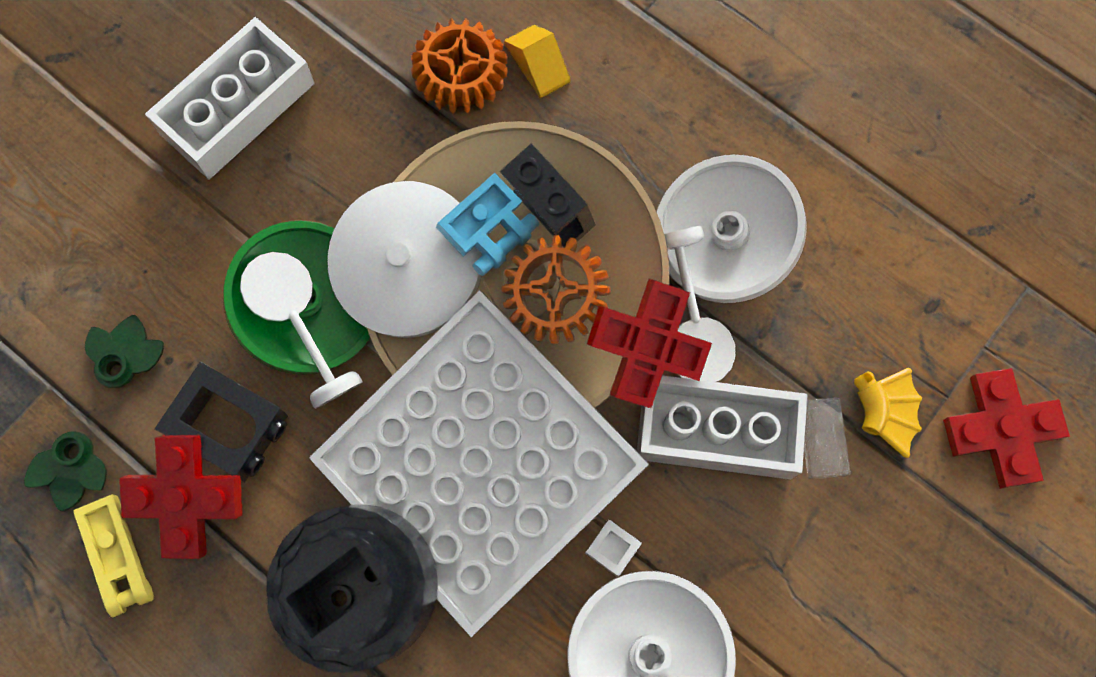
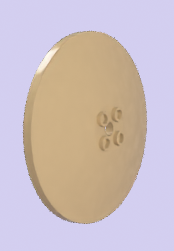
[366,121,669,408]

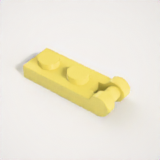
[73,494,154,617]

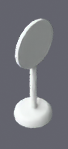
[664,226,736,382]
[240,252,363,409]

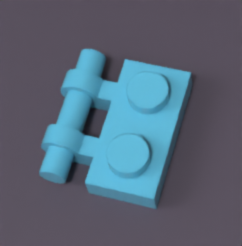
[436,173,540,276]

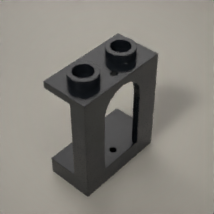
[500,143,596,248]
[154,361,288,482]

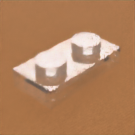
[804,398,851,479]

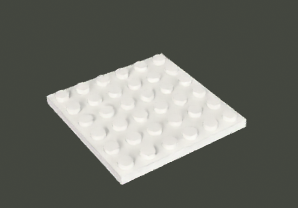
[309,290,649,637]

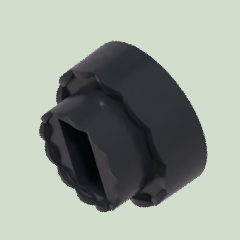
[266,505,438,673]

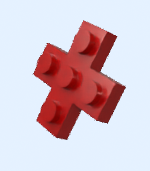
[587,279,712,408]
[943,368,1070,489]
[119,435,242,559]

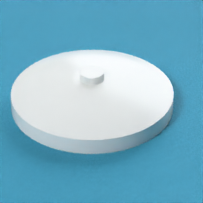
[657,155,807,303]
[328,181,482,338]
[567,571,736,677]

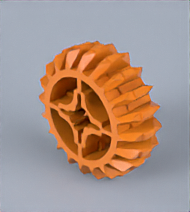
[411,18,508,114]
[501,235,611,345]

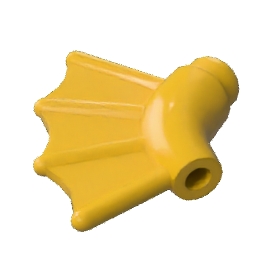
[854,368,922,458]

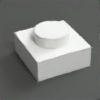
[585,520,642,577]

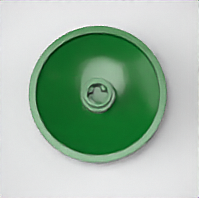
[223,221,370,375]

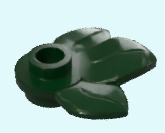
[85,315,164,388]
[24,431,107,512]

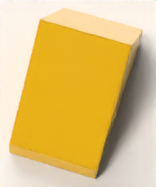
[504,25,570,98]

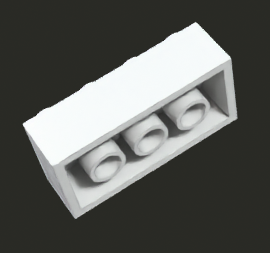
[145,17,315,180]
[637,375,807,480]

